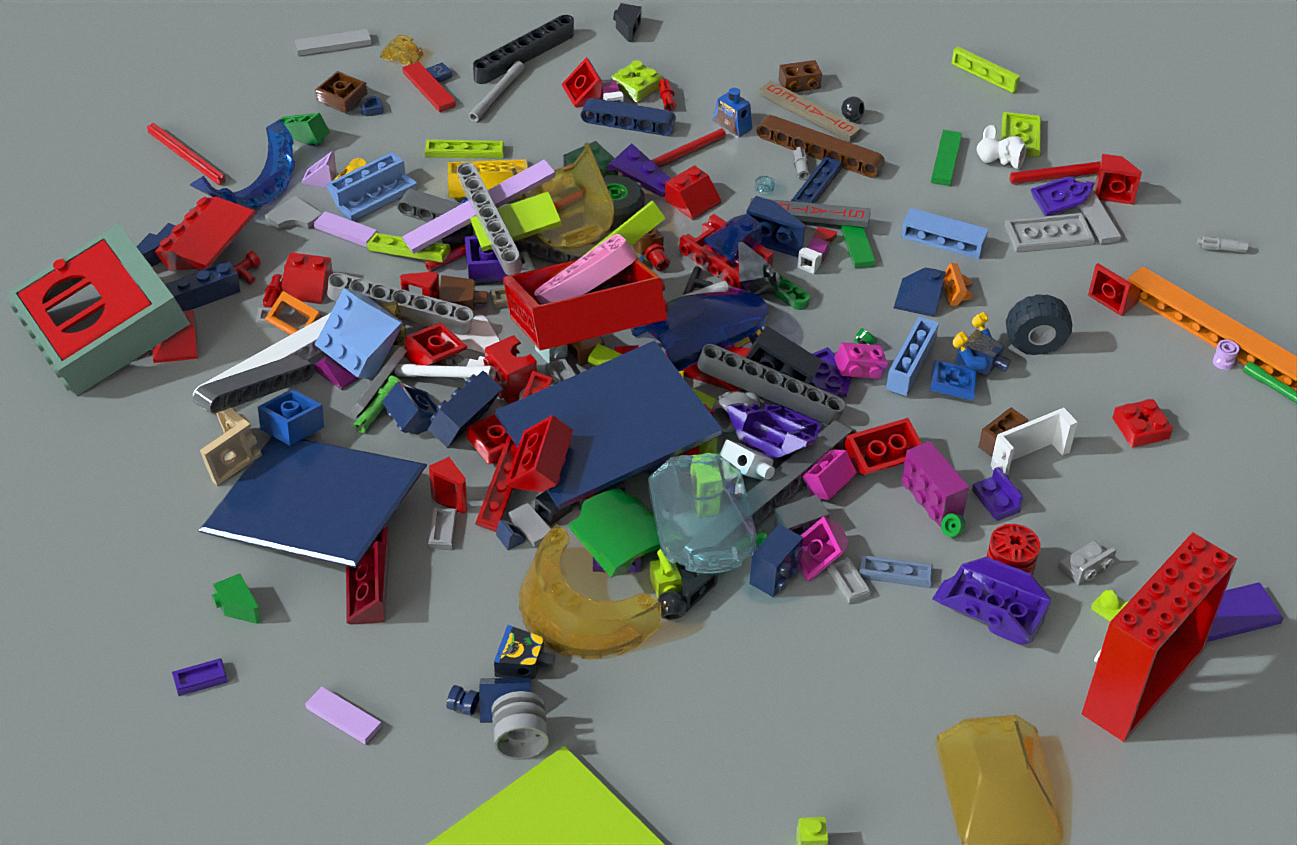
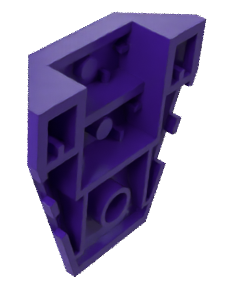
[727,403,822,459]

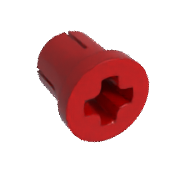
[644,244,670,271]

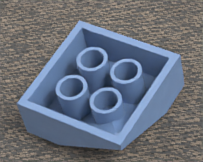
[315,288,404,380]

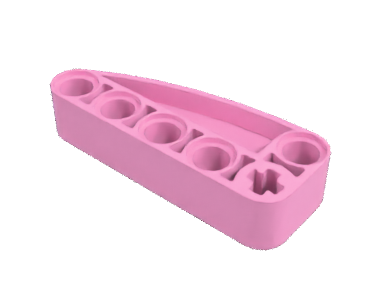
[534,234,637,305]

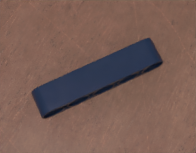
[580,98,676,136]

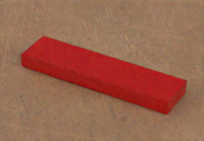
[402,62,456,112]

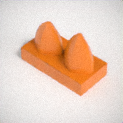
[944,262,974,307]

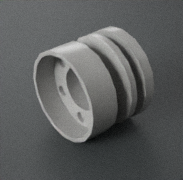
[492,691,549,759]

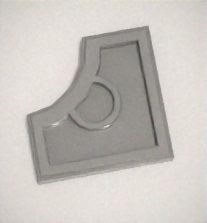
[265,196,322,229]

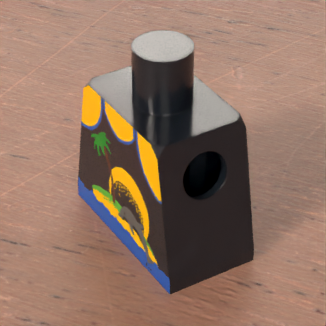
[494,625,556,680]

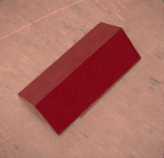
[346,526,390,625]

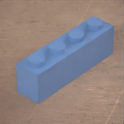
[901,208,988,259]
[886,316,939,396]

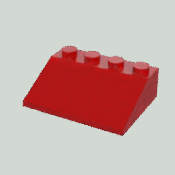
[155,197,256,271]

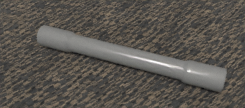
[468,61,525,122]

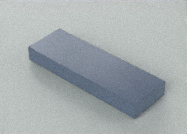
[859,555,933,588]

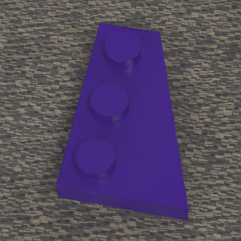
[607,143,671,197]

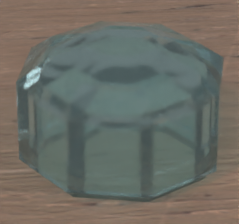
[755,176,775,194]

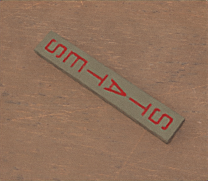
[759,81,861,142]

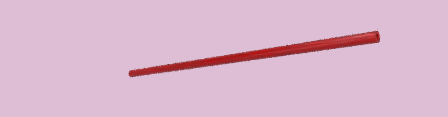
[425,128,726,272]

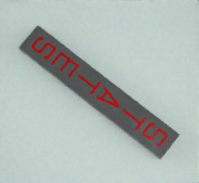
[749,198,871,227]

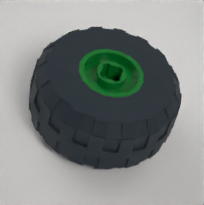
[584,175,645,231]

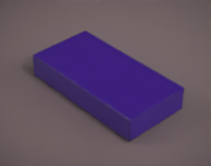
[172,658,228,696]

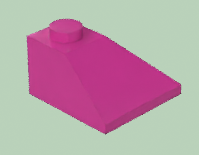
[800,516,849,582]

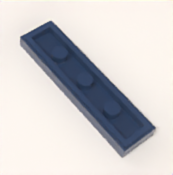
[791,157,843,203]

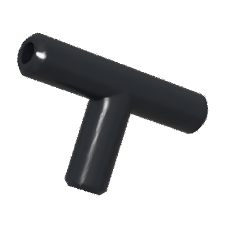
[683,266,713,295]

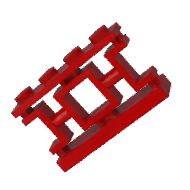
[679,214,774,289]

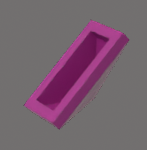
[314,355,358,390]

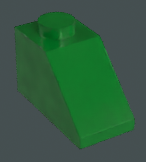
[211,573,261,624]

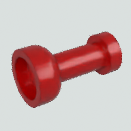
[232,251,261,284]

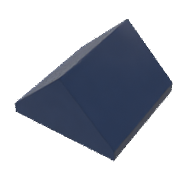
[479,677,531,723]

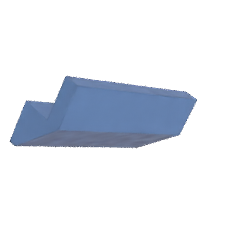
[326,152,418,221]

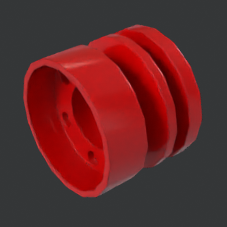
[986,524,1041,576]

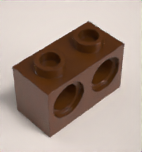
[778,60,822,92]
[978,407,1028,457]

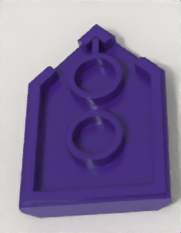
[1031,177,1095,216]
[809,347,852,397]

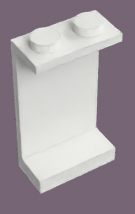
[991,408,1078,475]

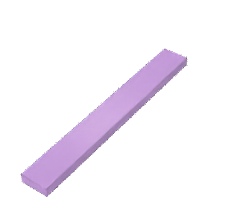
[402,159,556,254]

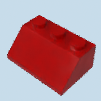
[506,415,573,492]
[842,418,922,475]

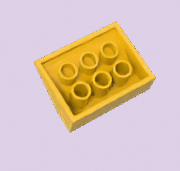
[448,159,529,200]

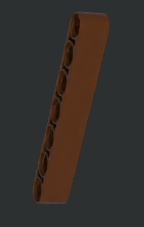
[756,115,885,178]

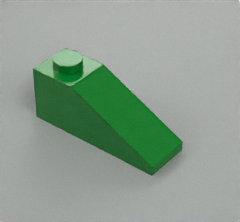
[270,112,330,145]

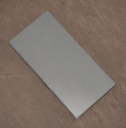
[1004,213,1095,252]

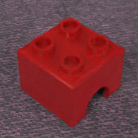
[483,335,537,404]

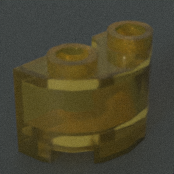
[380,34,423,65]

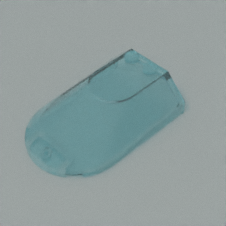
[648,453,757,573]

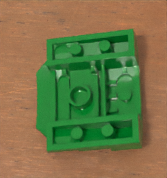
[568,489,684,578]

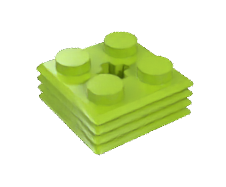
[611,60,663,102]

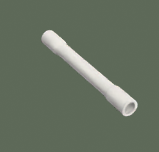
[395,364,496,379]

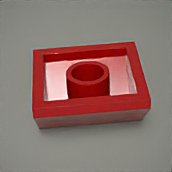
[561,57,602,108]

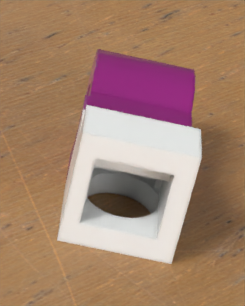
[602,81,624,103]
[798,237,831,274]

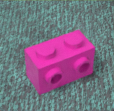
[834,342,888,379]
[802,450,857,500]

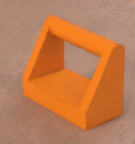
[265,291,322,335]

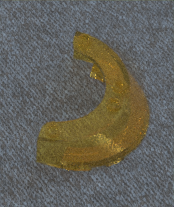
[519,524,661,659]

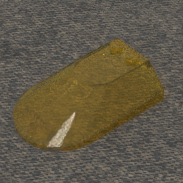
[511,142,615,249]
[935,715,1063,845]

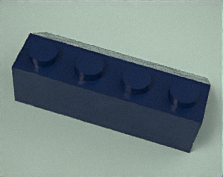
[145,261,241,311]

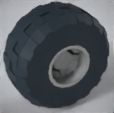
[1006,294,1073,355]

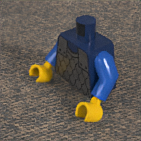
[953,312,1011,374]

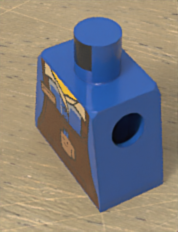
[713,88,752,137]

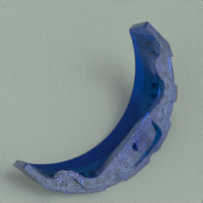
[190,119,295,208]

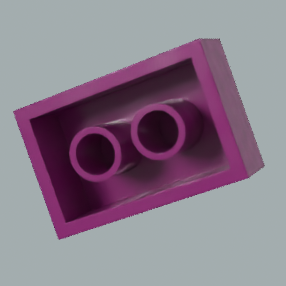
[901,441,969,527]

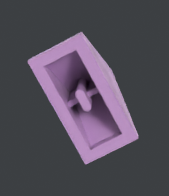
[302,151,337,188]

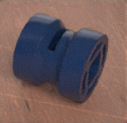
[446,685,479,716]

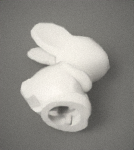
[976,125,1027,169]

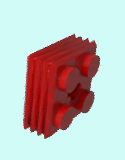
[1112,399,1173,447]
[466,414,508,465]

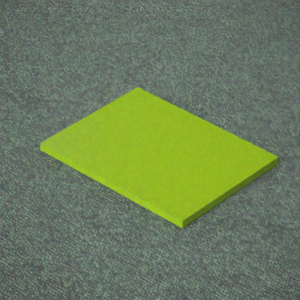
[426,746,665,845]

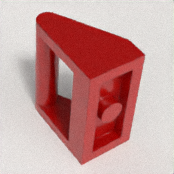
[400,272,440,299]
[429,457,468,514]

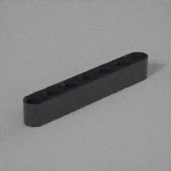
[473,15,574,84]

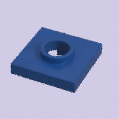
[930,360,977,401]

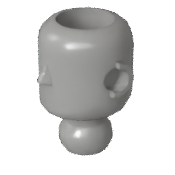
[712,391,761,433]

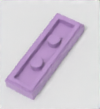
[314,211,377,247]
[305,687,382,745]

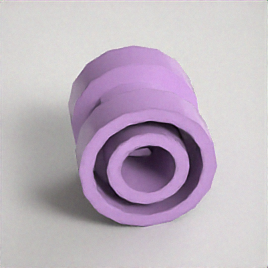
[1213,340,1239,370]

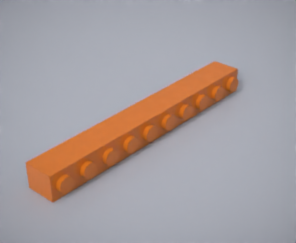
[1127,266,1297,391]

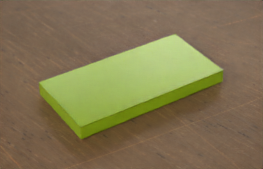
[470,192,562,252]

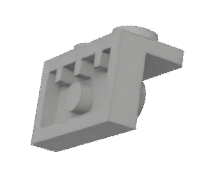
[1059,541,1116,585]

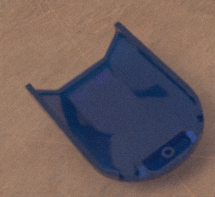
[631,289,768,371]

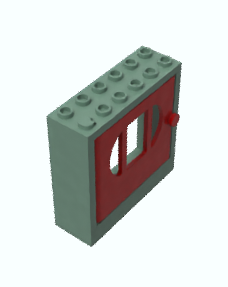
[7,223,190,396]

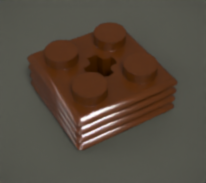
[315,71,368,112]

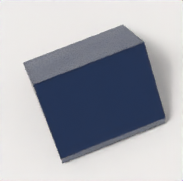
[496,520,526,550]

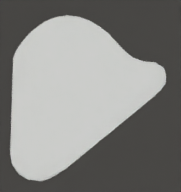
[453,314,500,353]

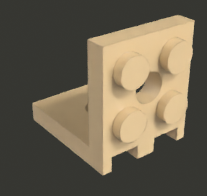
[200,407,262,486]

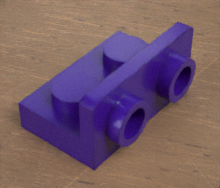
[972,467,1023,521]

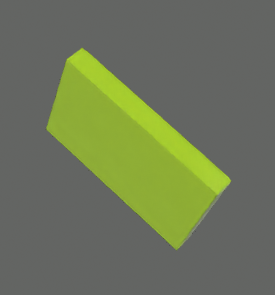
[1001,112,1041,157]

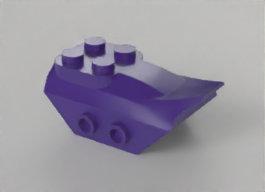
[932,557,1051,644]

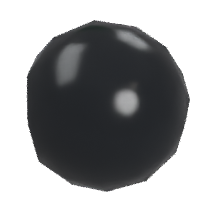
[841,96,865,121]
[656,590,687,620]

